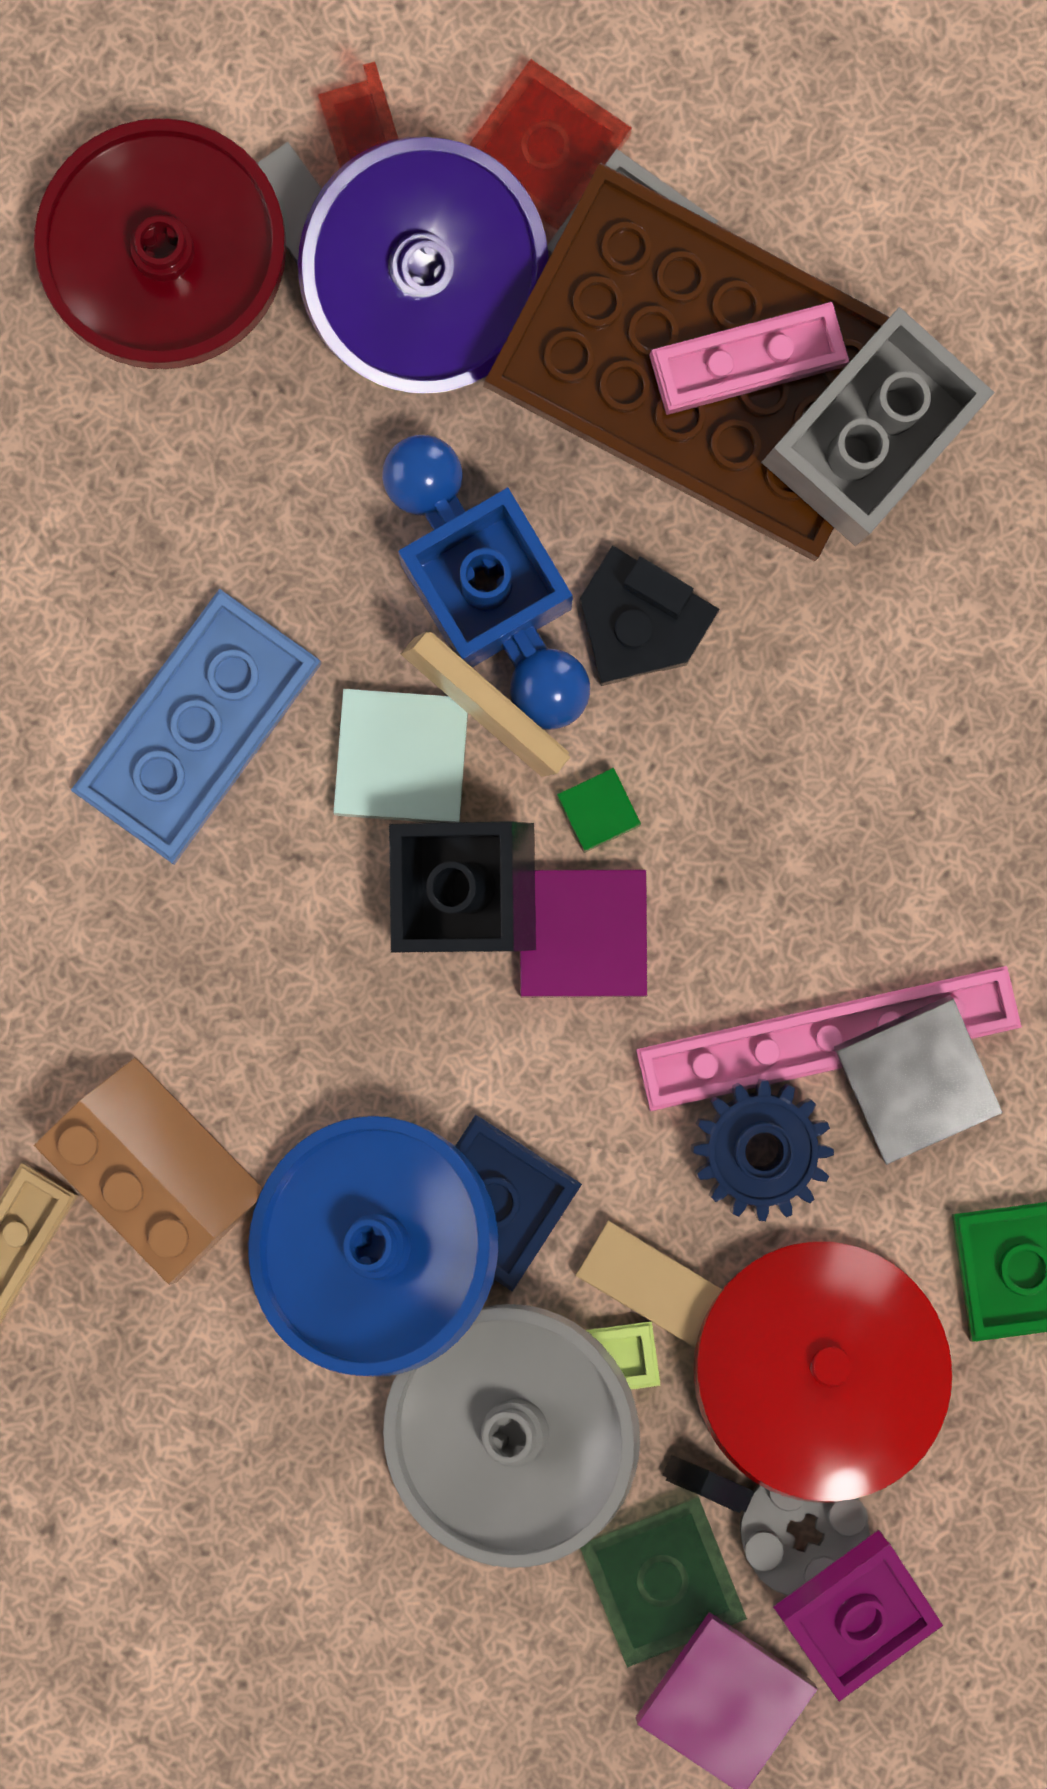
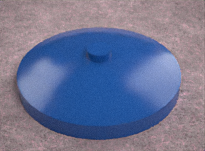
[248,1116,498,1377]

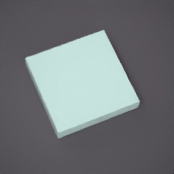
[334,689,468,823]

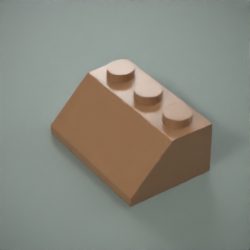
[34,1057,263,1285]

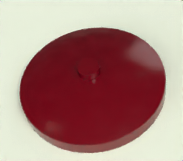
[34,118,286,369]

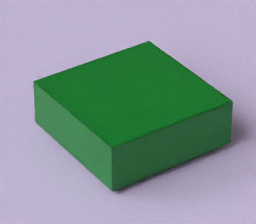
[557,768,641,853]

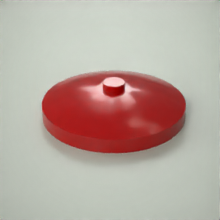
[694,1241,952,1503]

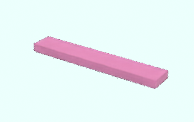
[636,966,1022,1112]

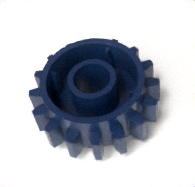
[691,1079,834,1221]

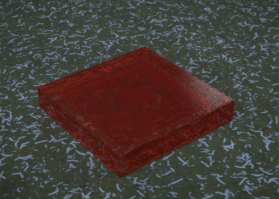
[469,59,632,230]

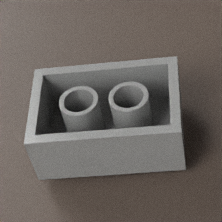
[761,307,995,546]

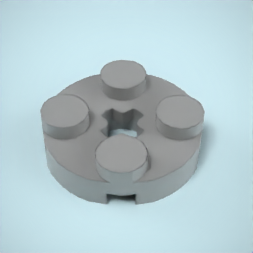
[740,1484,870,1596]

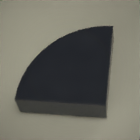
[662,1455,754,1513]

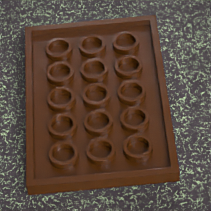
[483,163,890,562]

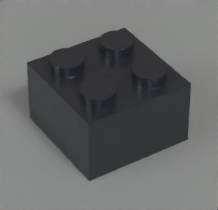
[389,821,536,953]

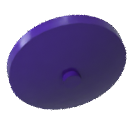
[298,136,549,394]

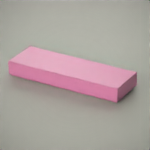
[649,302,849,415]

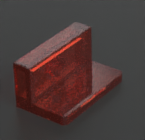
[318,61,399,169]

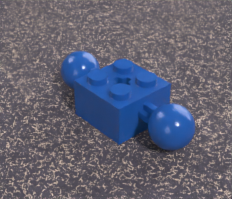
[382,435,590,730]

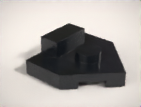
[580,545,720,686]

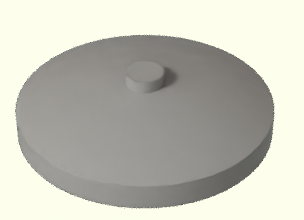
[383,1304,640,1568]

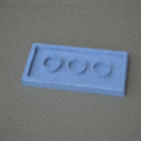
[71,589,322,865]

